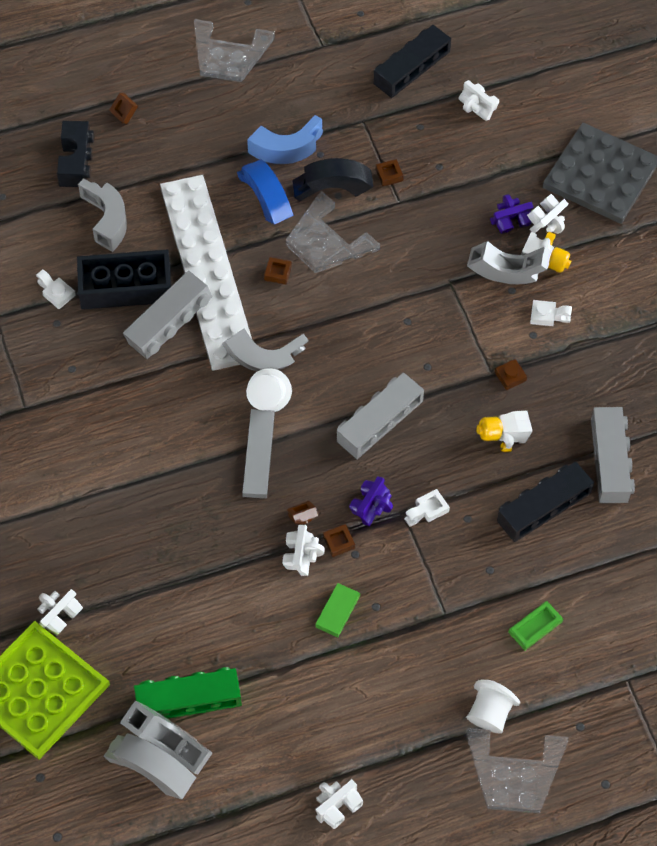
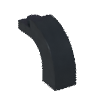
[292,158,373,201]

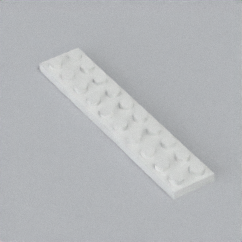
[160,175,252,371]

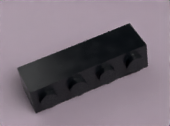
[373,25,451,98]
[497,462,594,543]

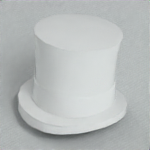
[246,368,292,412]
[466,680,520,733]

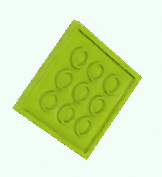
[0,621,110,760]

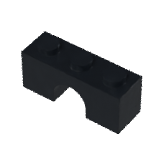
[57,121,94,187]

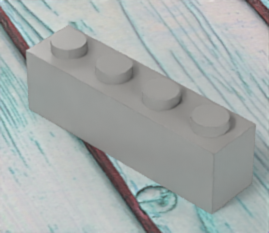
[123,270,212,359]
[337,372,424,459]
[591,407,635,503]

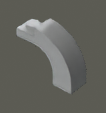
[78,178,127,252]
[467,241,551,285]
[222,328,309,371]
[120,701,212,775]
[104,733,196,799]

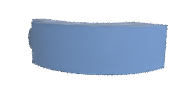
[247,115,323,164]

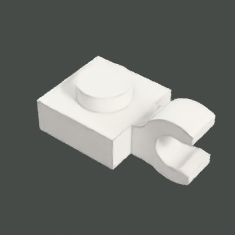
[36,269,76,309]
[530,300,572,326]
[404,489,450,527]

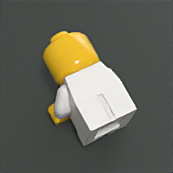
[521,232,571,273]
[477,411,532,452]

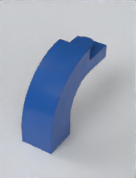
[237,159,294,224]

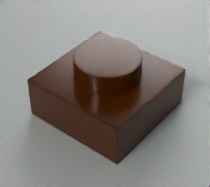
[109,93,138,124]
[375,159,403,186]
[264,257,292,285]
[495,359,527,391]
[287,501,318,524]
[323,524,355,557]

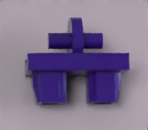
[490,194,534,234]
[349,476,393,526]

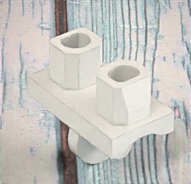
[458,80,499,121]
[527,194,568,234]
[282,525,325,576]
[37,589,83,636]
[316,779,363,829]

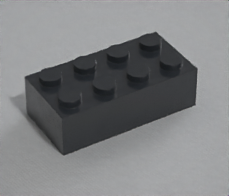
[77,249,172,310]

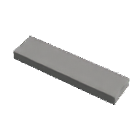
[243,409,275,498]

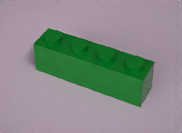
[134,667,242,719]

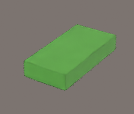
[316,583,360,638]
[508,601,563,651]

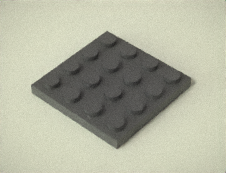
[542,123,657,224]

